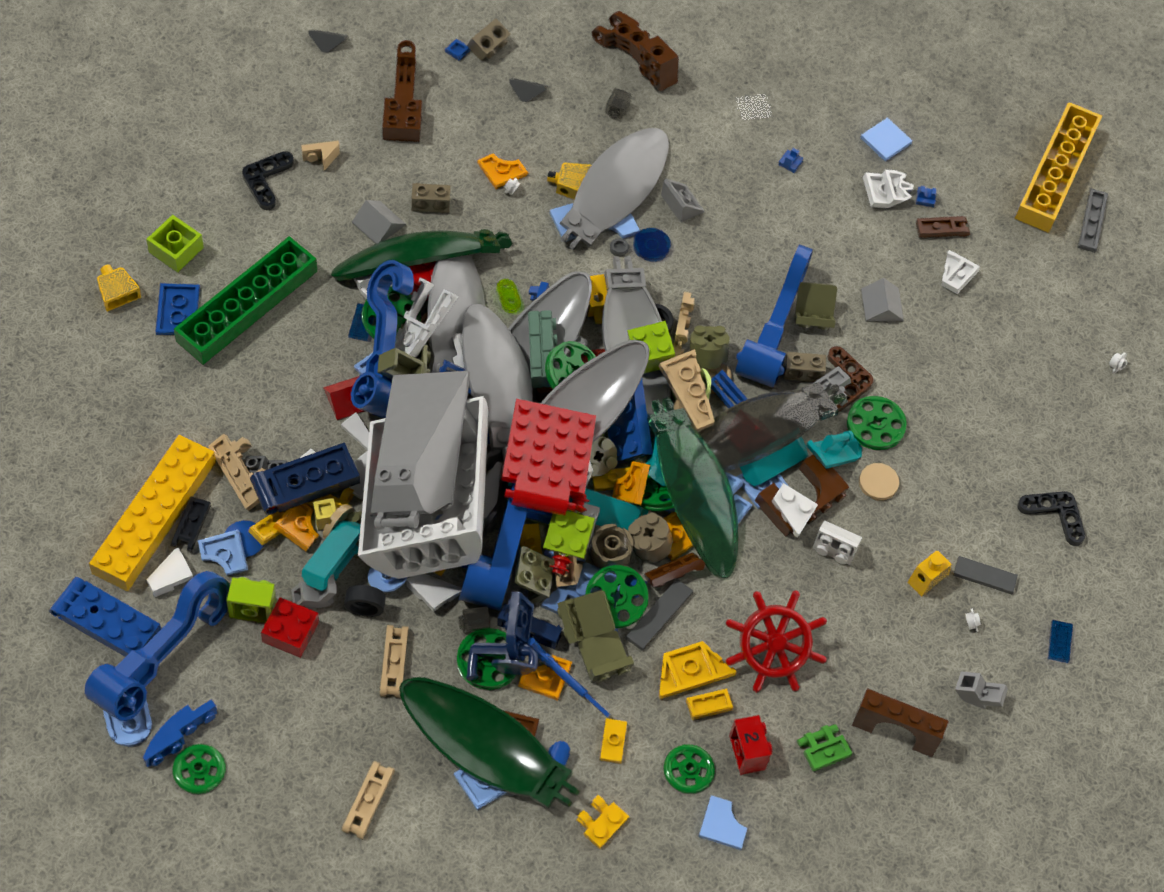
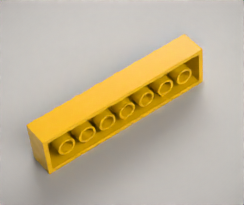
[1015,102,1102,233]
[89,435,216,592]

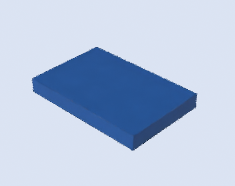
[156,283,200,335]

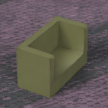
[377,347,425,380]

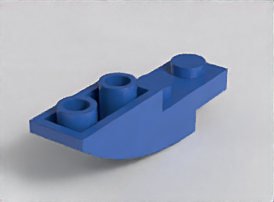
[143,699,217,768]

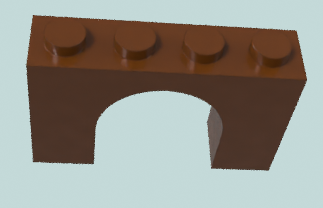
[754,454,849,537]
[852,688,949,757]

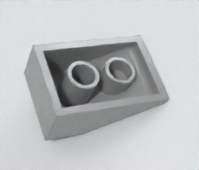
[483,462,501,537]

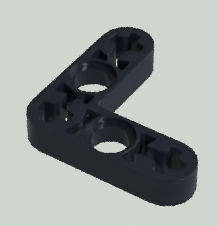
[242,151,294,210]
[1017,491,1085,546]

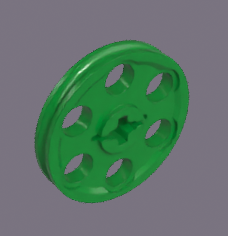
[361,286,421,338]
[545,341,596,389]
[847,396,907,450]
[637,467,693,511]
[585,565,648,628]
[457,628,520,690]

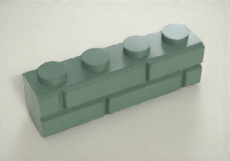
[528,310,559,388]

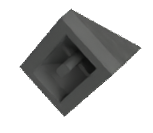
[309,29,348,53]
[509,78,547,102]

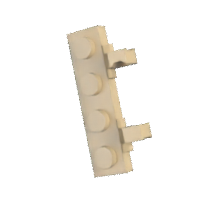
[673,292,695,356]
[208,434,265,510]

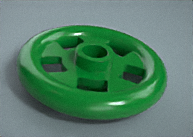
[172,744,226,794]
[663,744,715,794]

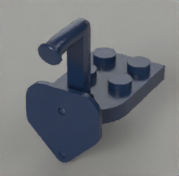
[466,592,538,680]

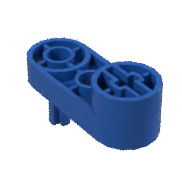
[459,483,553,611]

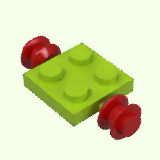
[543,494,595,576]

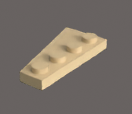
[659,349,715,432]

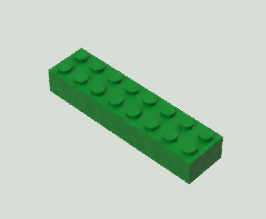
[174,236,317,365]

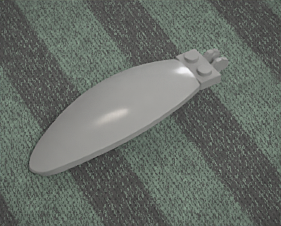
[560,128,669,249]
[428,255,485,373]
[602,256,671,420]
[471,272,592,396]
[462,304,532,462]
[501,340,649,470]

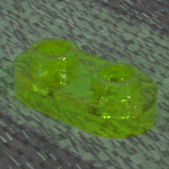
[496,279,521,314]

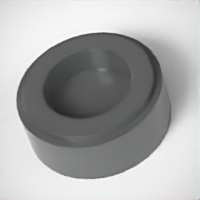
[610,238,629,256]

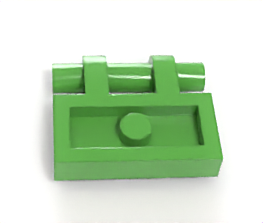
[797,724,852,772]

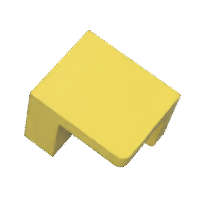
[313,498,336,530]

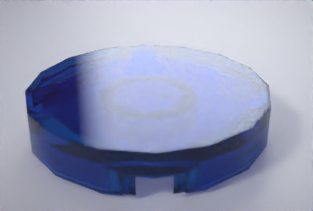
[633,228,671,262]

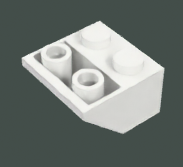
[813,521,862,565]

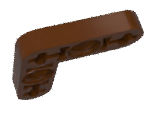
[828,346,874,412]

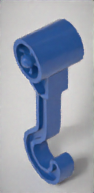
[735,244,813,388]
[351,260,414,419]
[84,571,230,721]

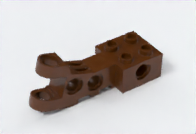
[591,11,679,91]
[382,40,422,142]

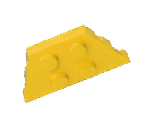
[659,641,736,699]

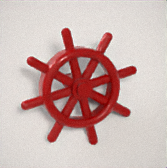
[725,590,827,692]

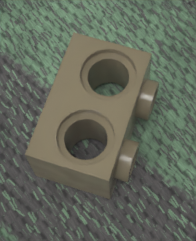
[467,18,511,61]
[412,183,451,213]
[783,352,826,382]

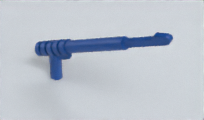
[527,638,610,718]

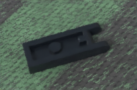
[171,496,211,552]

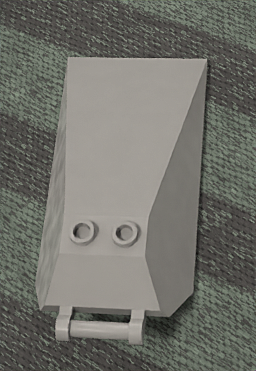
[370,371,470,530]

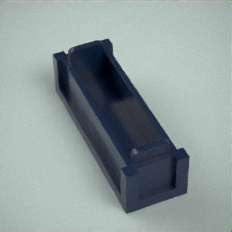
[497,604,563,650]

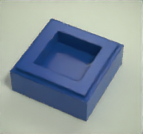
[445,39,470,61]

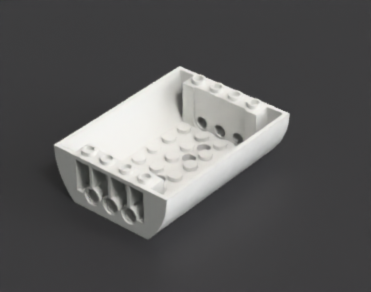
[358,396,489,579]

